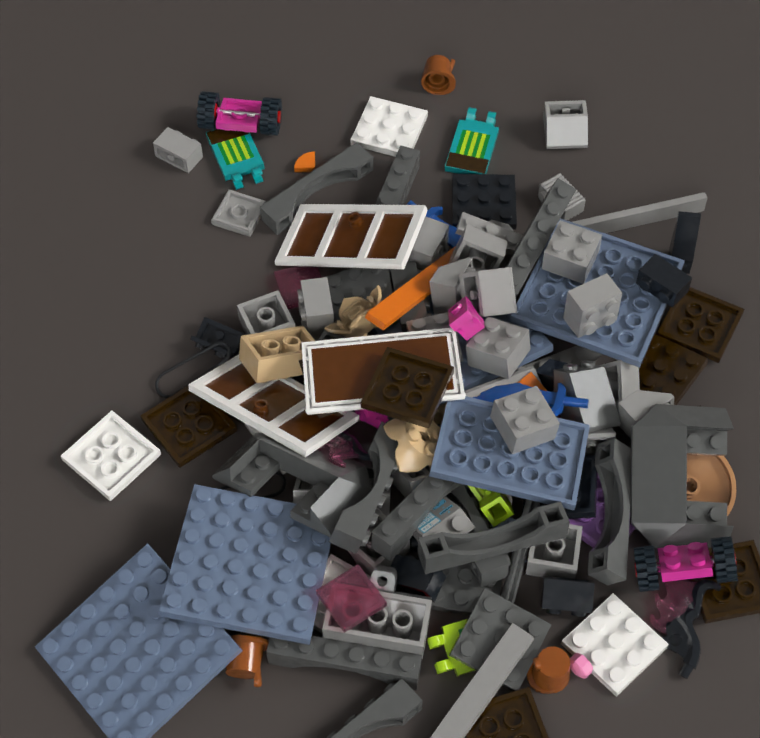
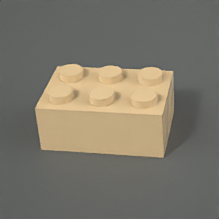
[239,325,315,383]

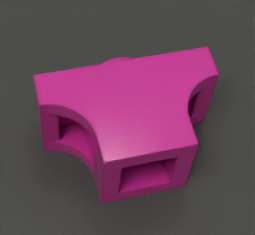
[448,296,485,341]

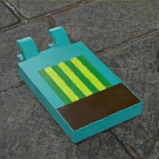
[445,107,499,174]
[206,129,265,190]

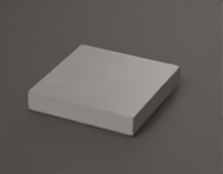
[211,189,266,237]

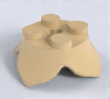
[324,285,382,338]
[383,419,441,473]

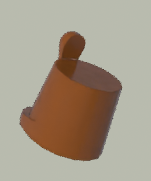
[421,55,456,95]
[225,635,269,688]
[527,646,570,694]

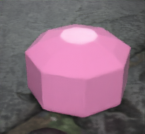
[570,653,593,679]

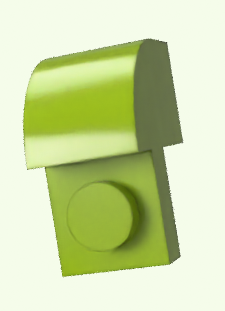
[467,485,514,527]

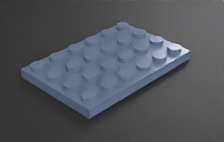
[429,396,590,510]

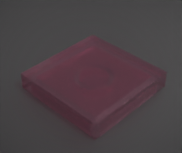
[274,266,321,309]
[316,564,387,633]

